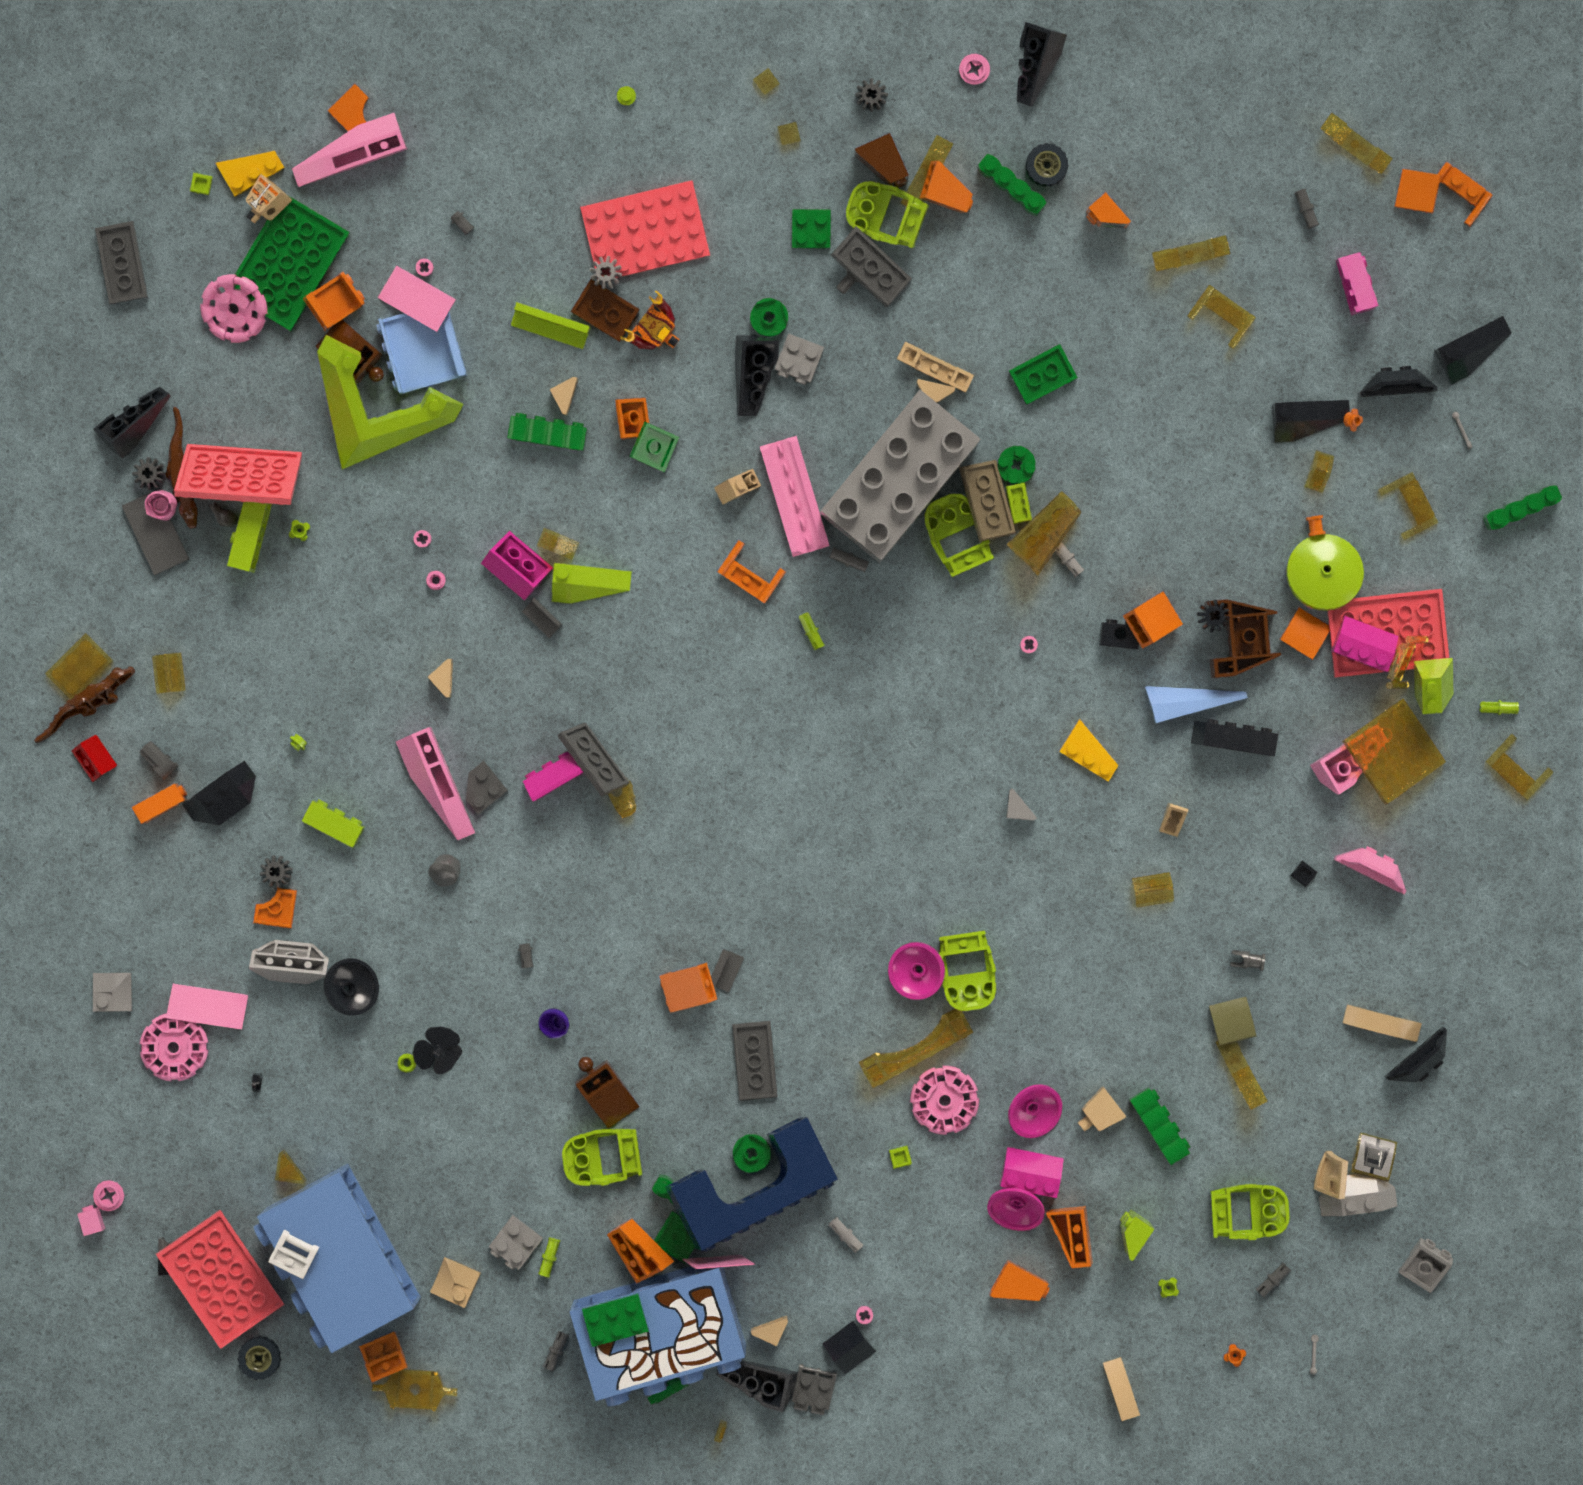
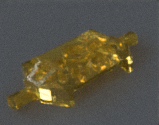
[372,1369,458,1411]

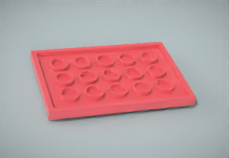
[580,180,710,279]
[174,444,302,505]
[1327,589,1449,678]
[156,1210,285,1349]

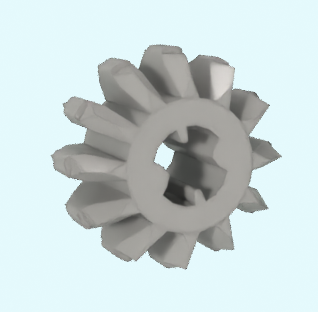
[590,256,622,289]

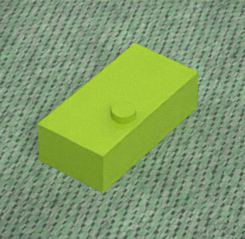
[227,502,272,573]

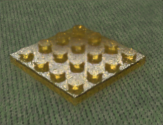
[1342,698,1446,805]

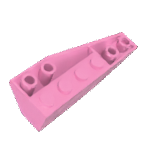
[292,113,407,187]
[396,727,475,840]

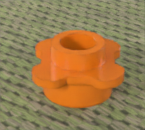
[1344,409,1363,432]
[1224,1344,1246,1367]

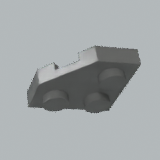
[466,761,508,815]

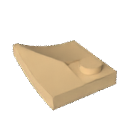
[1314,1151,1348,1199]
[430,1257,481,1308]

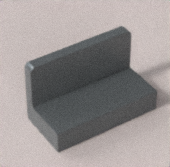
[522,598,563,638]
[711,948,744,992]

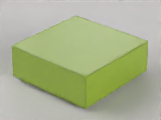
[190,173,213,196]
[889,1145,912,1169]

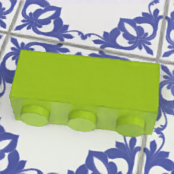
[302,799,365,848]

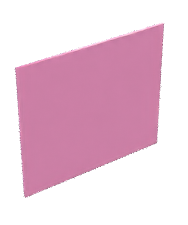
[683,1255,755,1269]

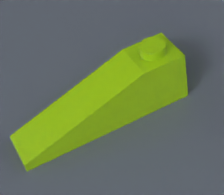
[552,563,632,604]

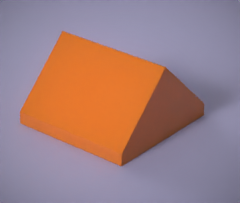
[615,398,649,440]

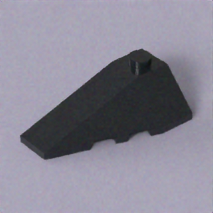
[1017,22,1067,107]

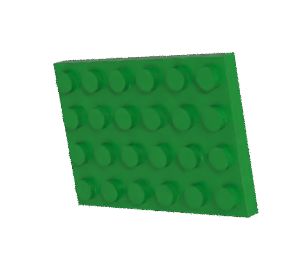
[235,195,350,332]

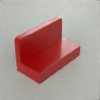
[71,735,117,782]

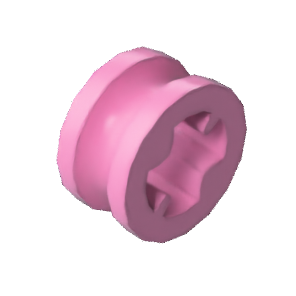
[416,259,434,277]
[414,530,431,548]
[1020,636,1038,653]
[856,1306,873,1324]

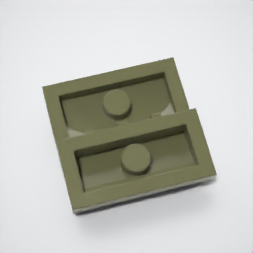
[1209,997,1257,1046]

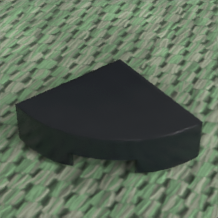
[252,1073,263,1093]

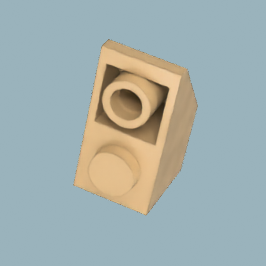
[714,469,761,505]

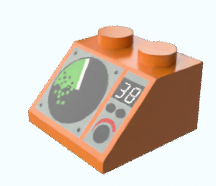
[1086,192,1131,228]

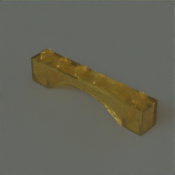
[859,1009,974,1088]

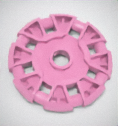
[200,274,267,343]
[140,1013,208,1082]
[910,1066,979,1135]

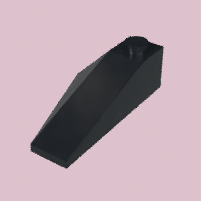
[1434,316,1512,385]
[735,335,779,416]
[93,387,171,459]
[1272,400,1350,443]
[716,1360,798,1412]

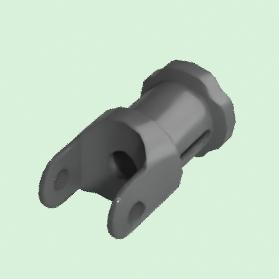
[1230,950,1265,971]

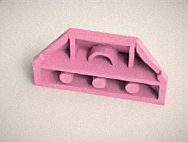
[1333,846,1406,895]

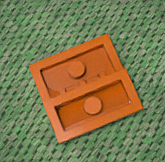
[1279,607,1330,660]
[359,1332,408,1382]

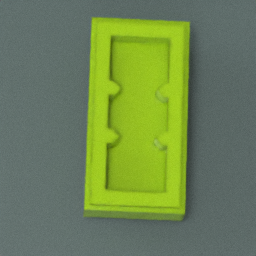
[1006,483,1032,524]

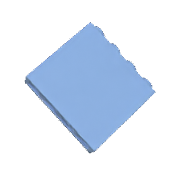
[376,312,467,394]

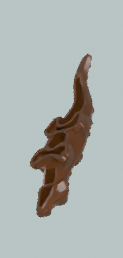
[166,407,198,529]
[34,666,135,743]

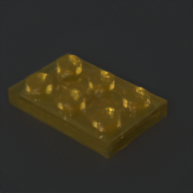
[45,633,114,700]

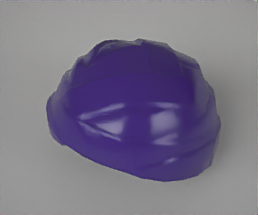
[538,1008,570,1039]

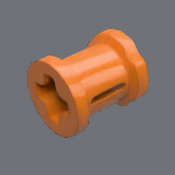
[1306,515,1326,537]

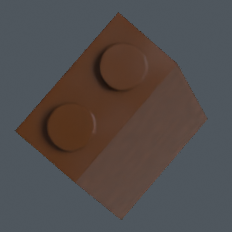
[854,133,909,188]

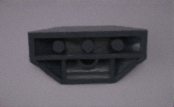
[1358,366,1438,397]
[183,761,256,825]
[1384,1026,1447,1082]

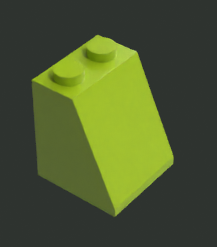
[1414,658,1454,715]

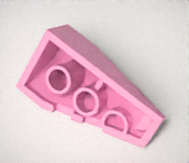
[1310,724,1387,795]

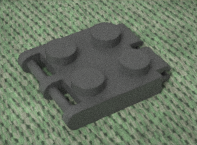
[791,1364,837,1416]

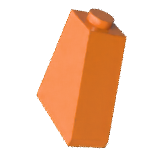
[920,161,973,213]
[132,783,187,824]
[989,1260,1050,1301]

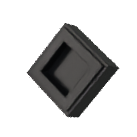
[1290,860,1317,887]

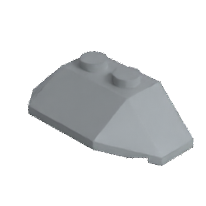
[249,940,329,984]
[1319,1172,1397,1216]

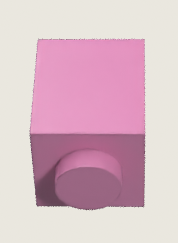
[77,1205,105,1236]

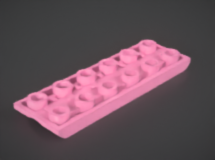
[760,436,829,557]

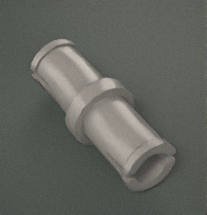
[1051,540,1084,577]
[828,1217,863,1253]

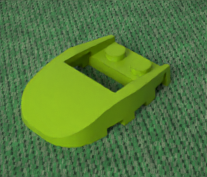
[846,181,929,248]
[925,493,994,578]
[939,931,996,1011]
[562,1129,643,1186]
[1210,1184,1290,1240]

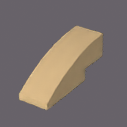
[1103,1357,1140,1421]

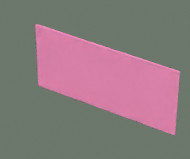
[378,266,456,332]
[166,984,248,1030]

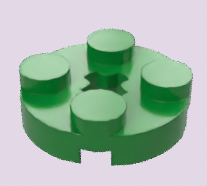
[750,298,788,337]
[998,446,1036,484]
[733,1134,771,1173]

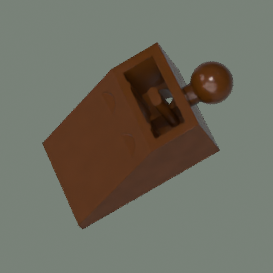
[315,320,384,384]
[575,1057,640,1128]

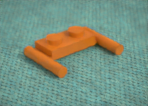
[1438,162,1493,227]
[717,540,786,604]

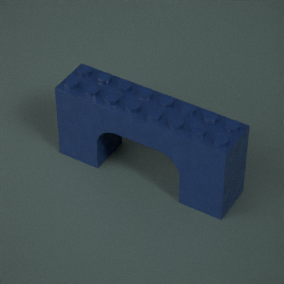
[665,1117,838,1252]

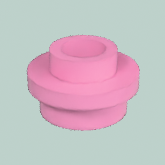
[426,571,446,590]

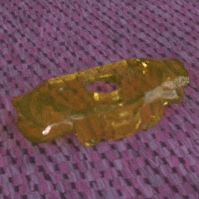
[608,772,637,818]

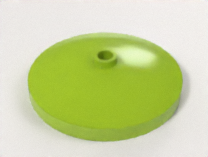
[1286,534,1364,611]

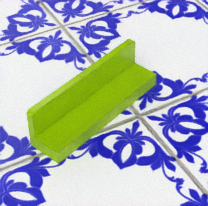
[511,302,590,349]

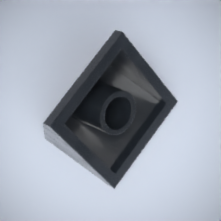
[822,1321,876,1374]

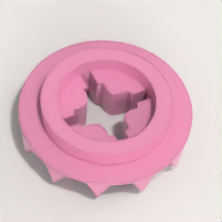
[959,54,990,85]
[93,1180,125,1211]

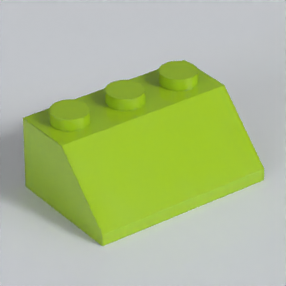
[1120,1210,1154,1261]

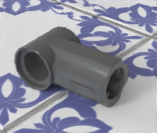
[139,741,179,779]

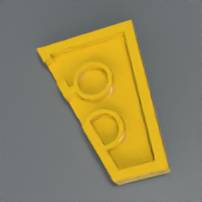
[216,151,285,197]
[1059,719,1119,782]

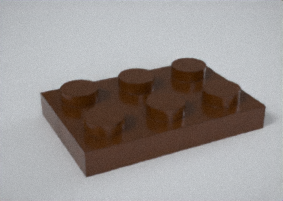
[571,279,640,342]

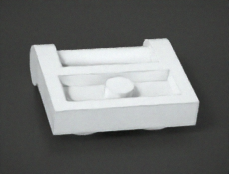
[268,1230,319,1279]

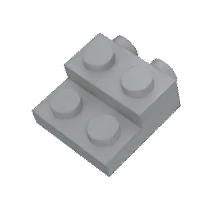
[775,334,824,385]
[489,1215,543,1270]
[1399,1238,1453,1293]

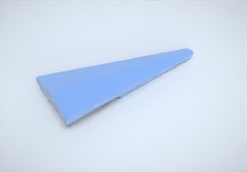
[1145,686,1248,723]

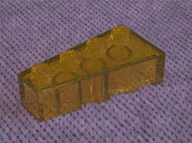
[1006,491,1082,576]

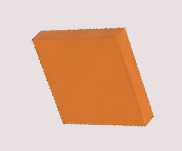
[1395,169,1441,214]

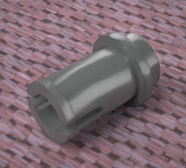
[450,211,474,236]
[517,943,533,968]

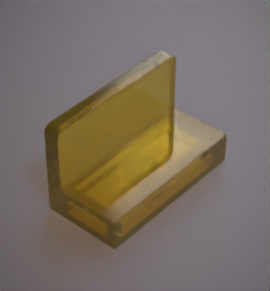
[152,653,186,694]
[1132,872,1174,907]

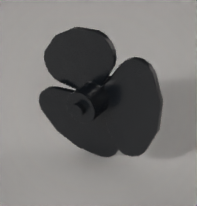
[412,1026,462,1075]

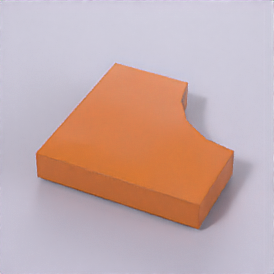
[328,84,369,131]
[253,888,297,928]

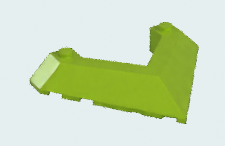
[317,335,463,469]

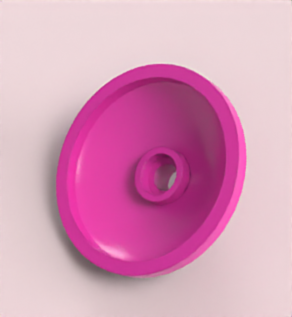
[888,942,945,1000]
[1008,1084,1062,1138]
[987,1188,1045,1231]

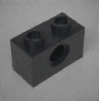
[1099,619,1139,649]

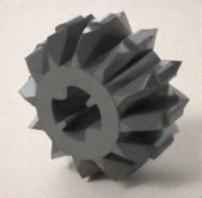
[855,78,888,112]
[132,457,166,490]
[260,855,293,888]

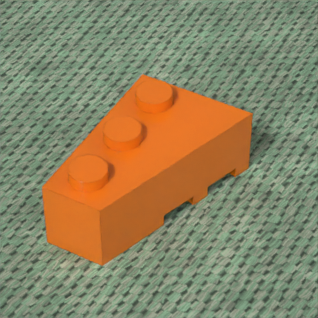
[1046,1206,1093,1268]
[607,1219,674,1284]

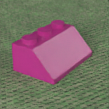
[481,531,553,601]
[1331,616,1399,672]
[523,751,584,801]
[1000,1147,1064,1198]

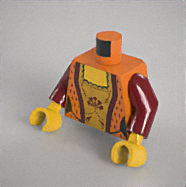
[620,291,680,350]

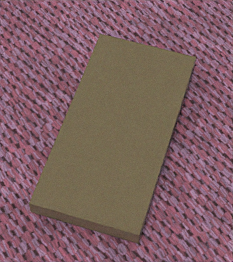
[959,460,1016,542]

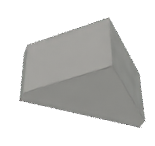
[1006,788,1037,820]

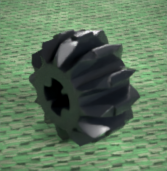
[1196,600,1230,632]

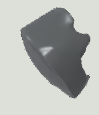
[428,854,461,887]

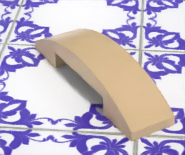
[897,342,974,393]
[1343,1005,1422,1042]

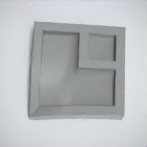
[93,973,132,1012]

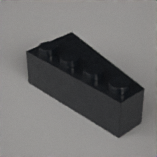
[1191,719,1278,757]

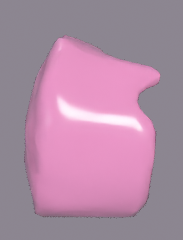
[145,490,177,521]

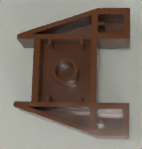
[1204,599,1281,678]

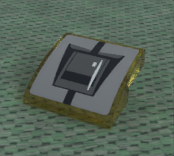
[1351,1132,1397,1182]

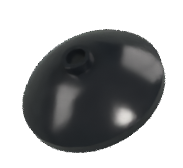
[324,958,379,1016]

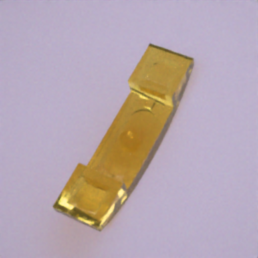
[1320,113,1393,174]
[901,135,954,207]
[1152,235,1230,272]
[1215,1041,1268,1110]

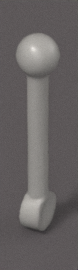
[1452,412,1473,449]
[1310,1335,1319,1375]

